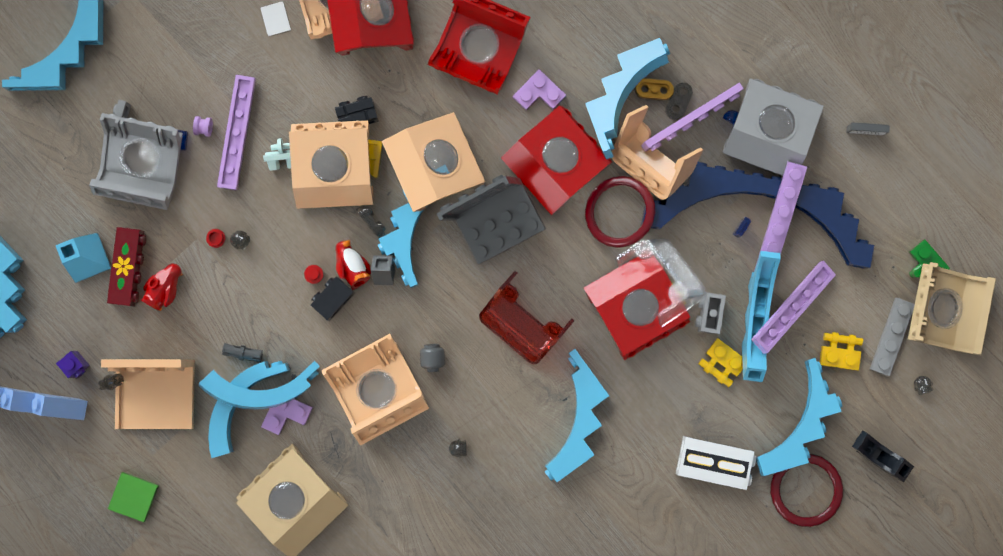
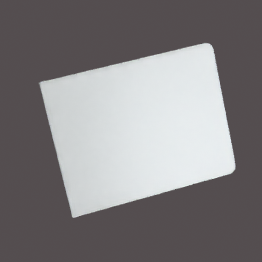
[261,2,291,36]

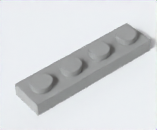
[869,298,915,376]

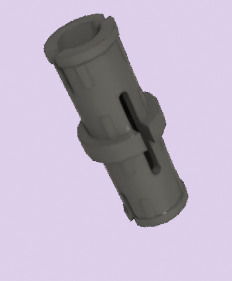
[222,343,263,362]

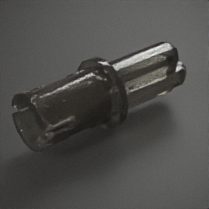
[98,374,124,390]

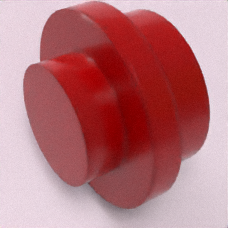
[206,229,226,248]
[304,265,323,284]

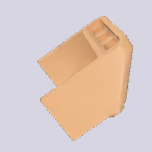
[612,105,703,200]

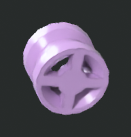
[193,116,213,137]

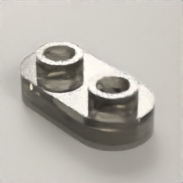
[666,83,693,120]
[356,205,386,239]

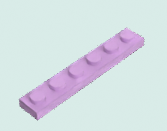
[217,75,256,190]
[641,82,744,152]
[754,161,807,271]
[751,261,836,354]

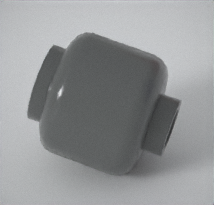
[420,344,445,372]

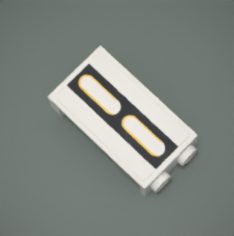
[676,436,756,490]

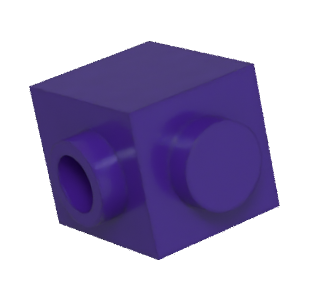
[56,351,90,379]

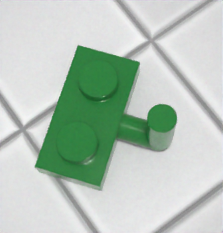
[909,239,950,278]

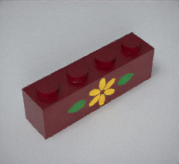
[107,227,146,307]

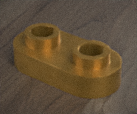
[635,79,674,100]

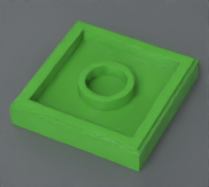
[108,472,159,522]

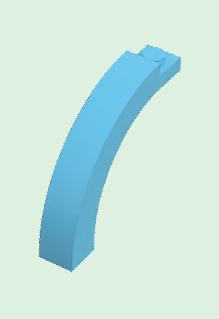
[199,361,320,410]
[208,361,290,458]

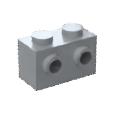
[695,293,726,334]

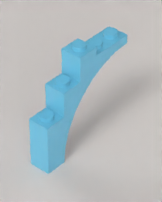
[378,164,449,288]
[0,236,27,338]
[742,251,781,382]
[756,358,842,476]

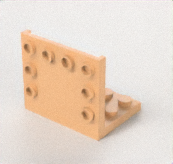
[101,359,195,429]

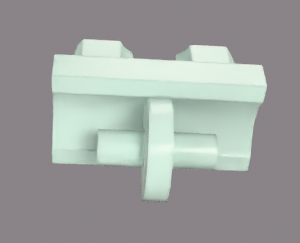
[263,138,291,171]

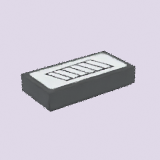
[846,122,890,135]

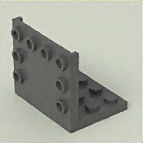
[437,175,546,264]

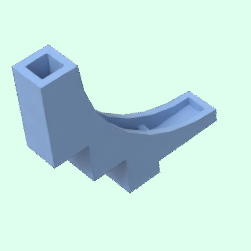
[0,386,88,420]

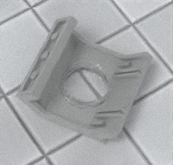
[723,79,824,176]
[89,113,183,210]

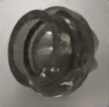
[230,231,250,250]
[914,376,934,395]
[449,439,467,458]

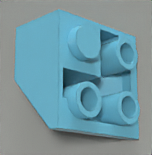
[56,233,111,283]

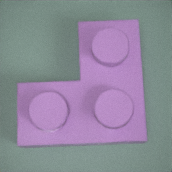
[513,69,566,110]
[261,399,313,435]

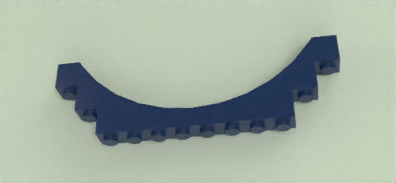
[641,162,874,269]

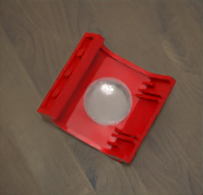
[327,0,414,56]
[427,0,531,95]
[501,105,613,215]
[583,250,690,360]

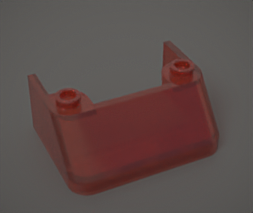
[479,271,575,364]

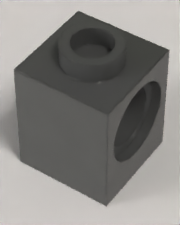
[371,255,395,285]

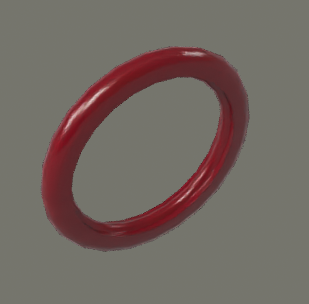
[585,176,655,248]
[770,454,843,527]

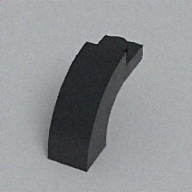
[852,430,914,483]

